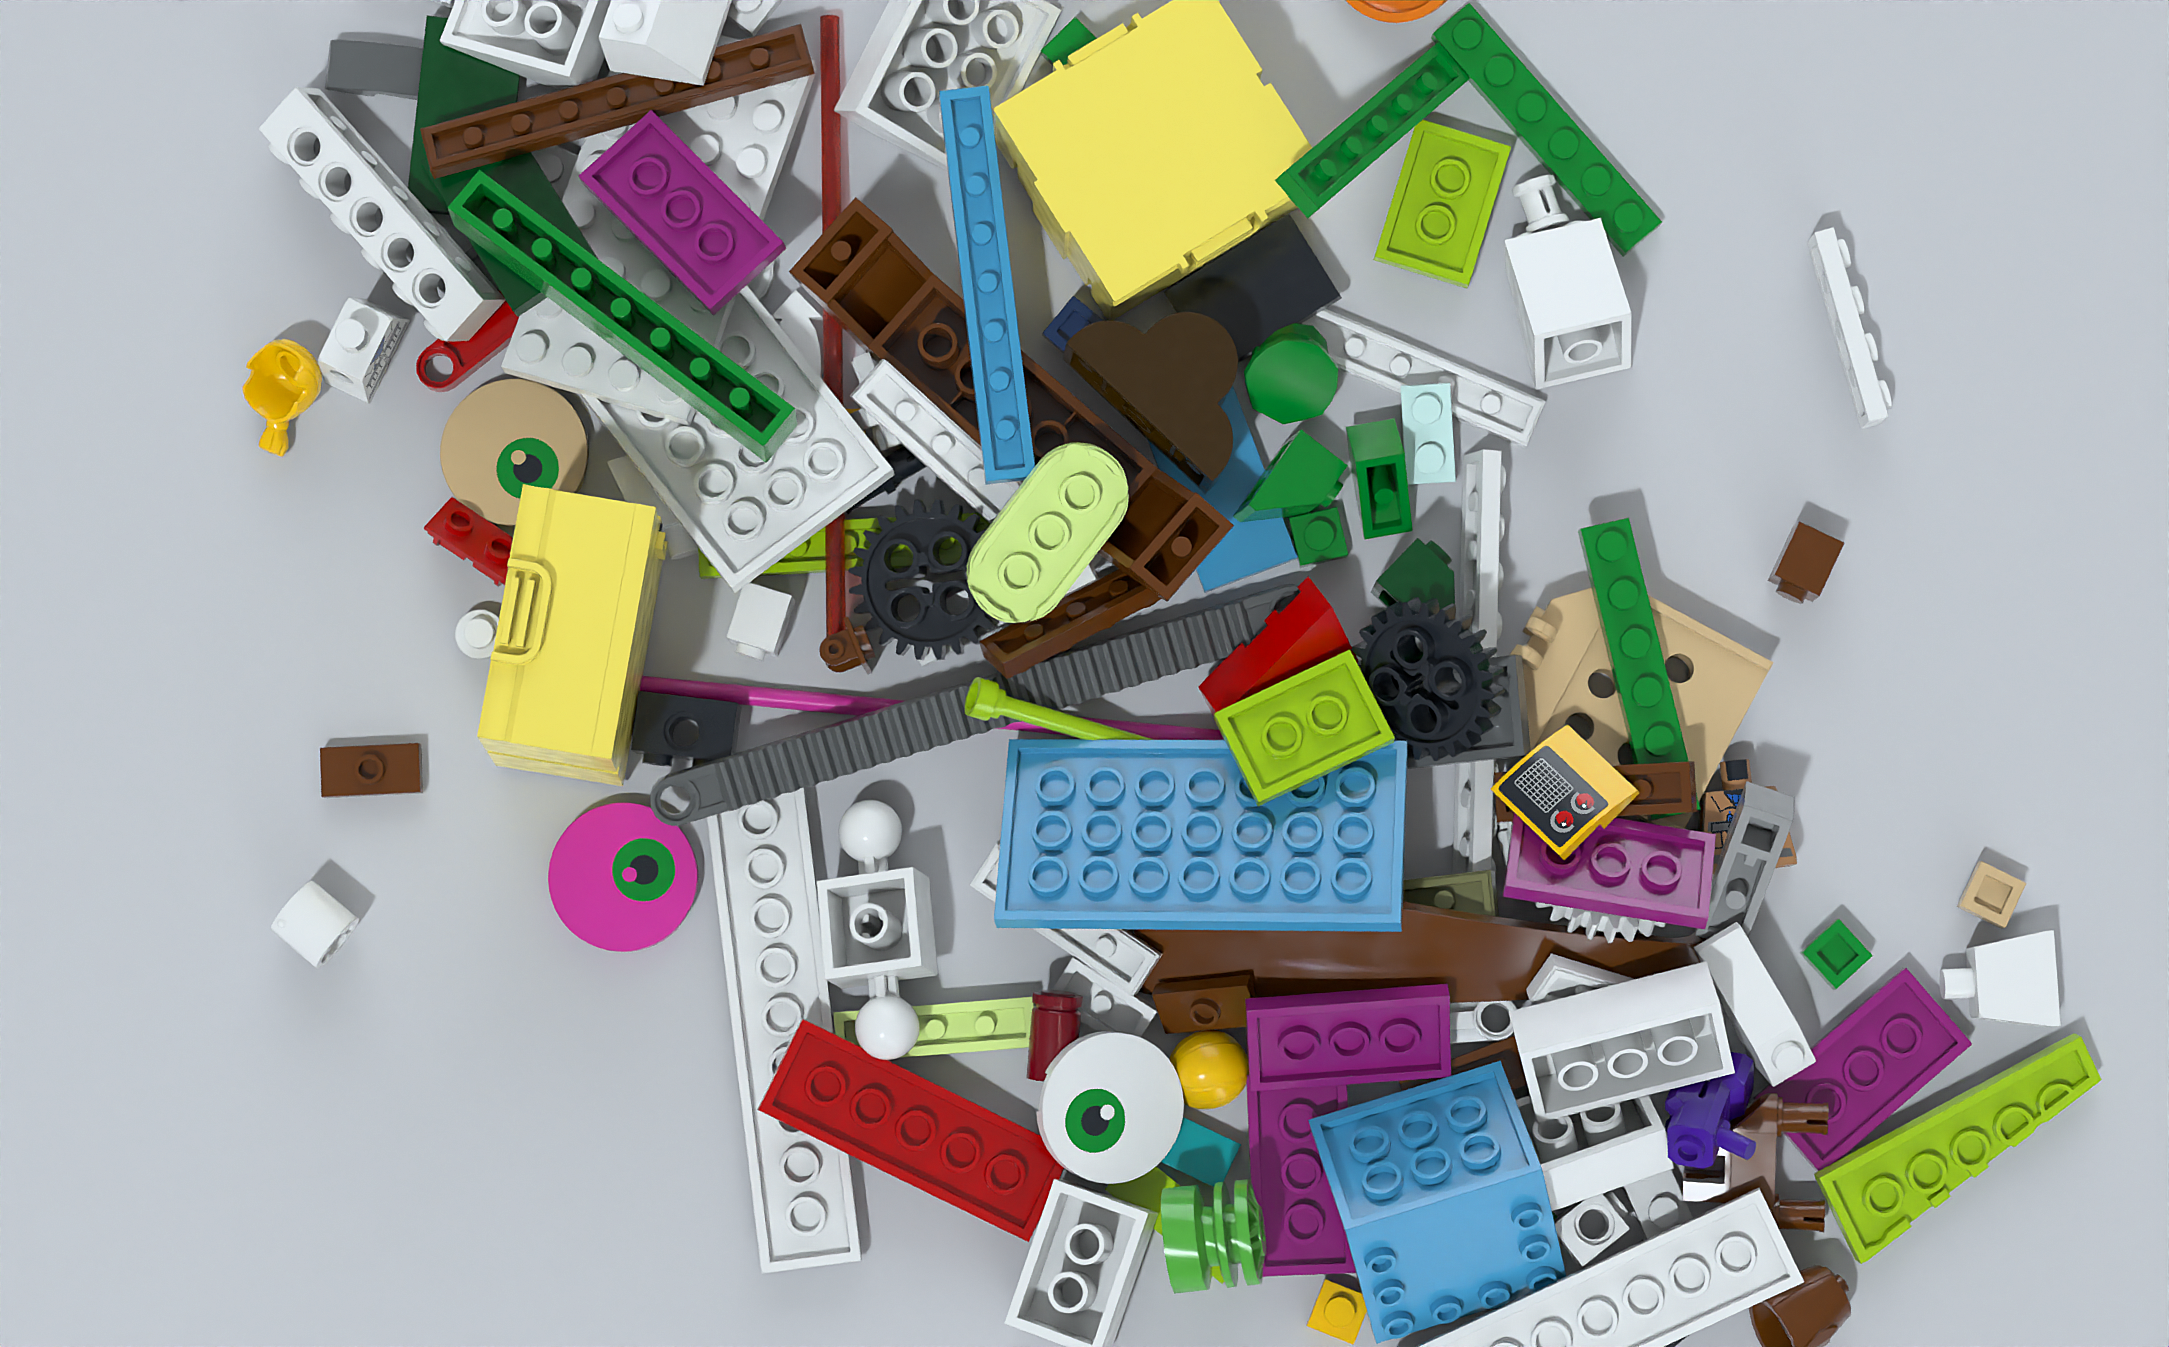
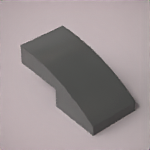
[325,40,423,100]

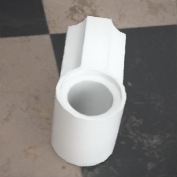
[1450,1001,1517,1044]

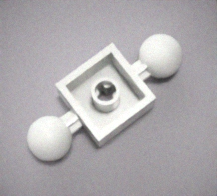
[817,800,938,1060]

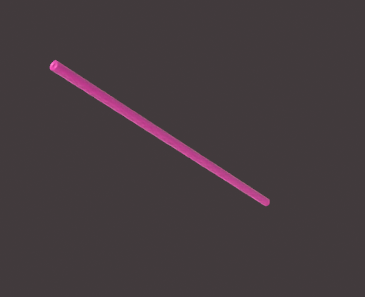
[640,676,1224,740]

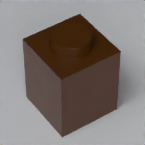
[1767,521,1845,604]

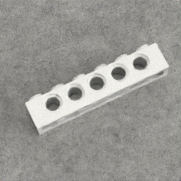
[259,87,506,341]

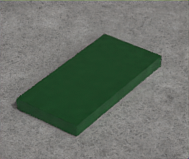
[408,15,520,215]
[420,152,599,317]

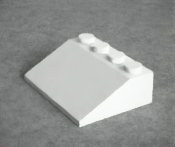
[440,0,611,90]
[834,0,1061,171]

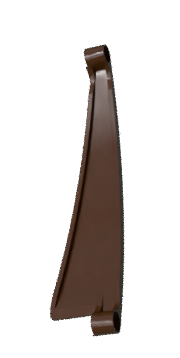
[1133,902,1707,1003]

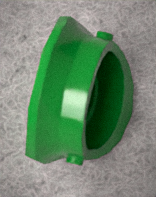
[1244,323,1338,424]

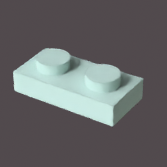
[1400,382,1456,485]

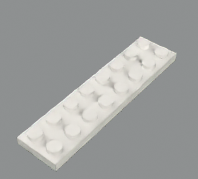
[1414,1188,1804,1347]

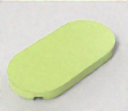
[967,442,1129,623]

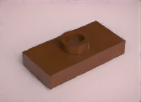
[320,743,423,798]
[1152,975,1258,1034]

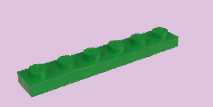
[1431,3,1662,257]
[1275,41,1470,219]
[1578,518,1700,821]

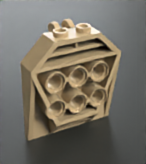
[1510,588,1774,829]

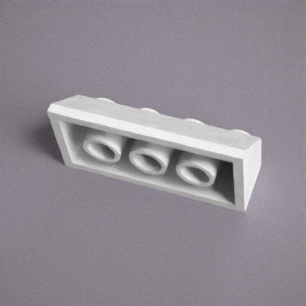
[598,0,732,86]

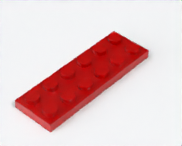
[757,1019,1064,1242]

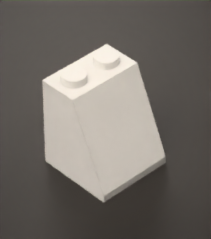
[1504,218,1632,390]

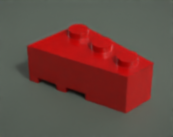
[1198,576,1359,716]

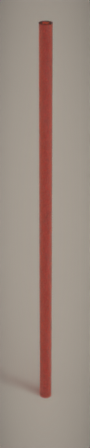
[820,15,846,637]

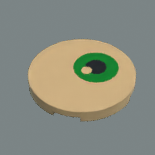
[440,379,589,526]

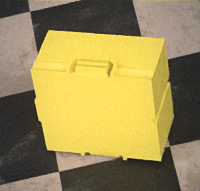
[993,0,1312,321]
[477,484,668,786]

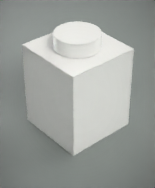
[726,582,795,661]

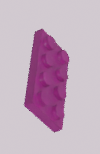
[578,110,786,316]
[1503,812,1716,929]
[1753,968,1972,1172]
[1245,984,1451,1092]
[1246,1075,1356,1277]

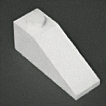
[1694,922,1816,1087]

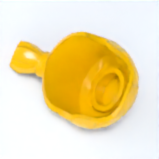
[242,339,322,457]
[1169,1030,1249,1109]

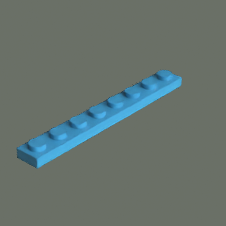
[939,86,1035,485]

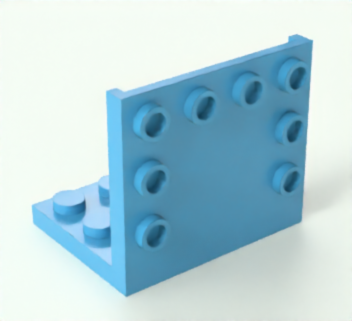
[1308,1061,1566,1344]

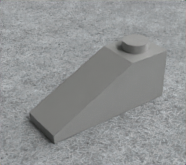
[1695,781,1794,939]

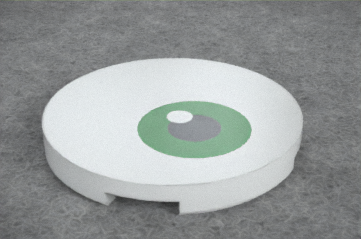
[1036,1031,1184,1184]

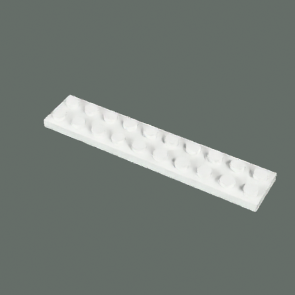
[707,787,862,1274]

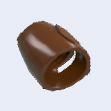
[1749,1265,1851,1347]

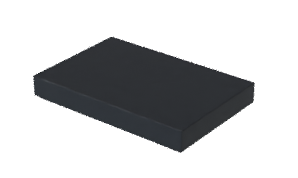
[1164,214,1342,363]

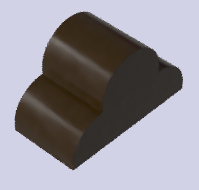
[1062,312,1238,494]

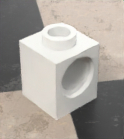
[1554,1191,1630,1266]

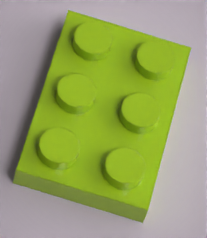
[1373,120,1511,289]
[1214,650,1395,806]

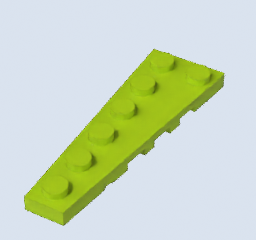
[1814,1033,2102,1264]

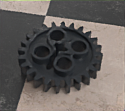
[848,499,996,660]
[1351,597,1505,761]

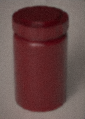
[1026,990,1083,1082]

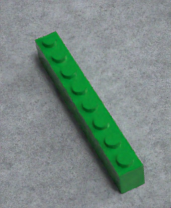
[447,170,798,463]

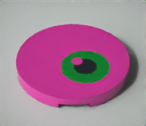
[548,803,699,952]

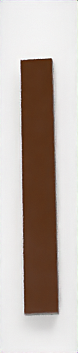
[420,24,815,179]

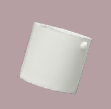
[270,881,359,968]

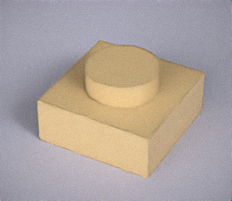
[1957,861,2027,929]

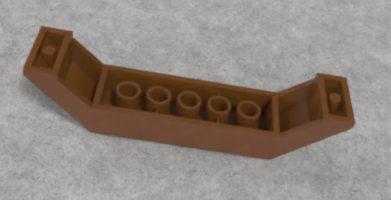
[789,197,1234,602]

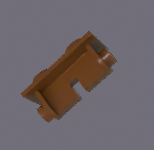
[819,617,876,674]

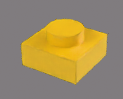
[1306,1279,1367,1345]

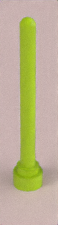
[965,677,1154,740]

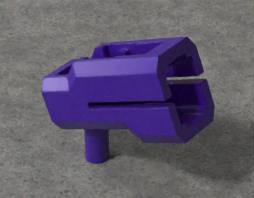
[1665,1052,1756,1169]

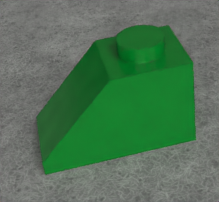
[1346,418,1413,540]
[1233,430,1348,522]

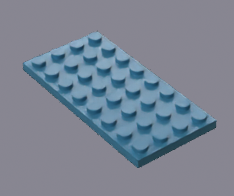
[994,739,1408,932]

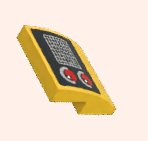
[1490,724,1639,860]

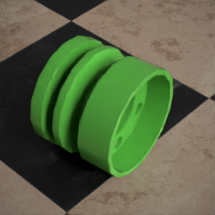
[1161,1179,1266,1294]

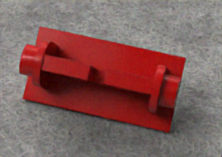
[424,497,513,587]

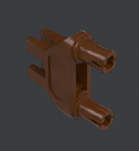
[1683,1093,1829,1232]

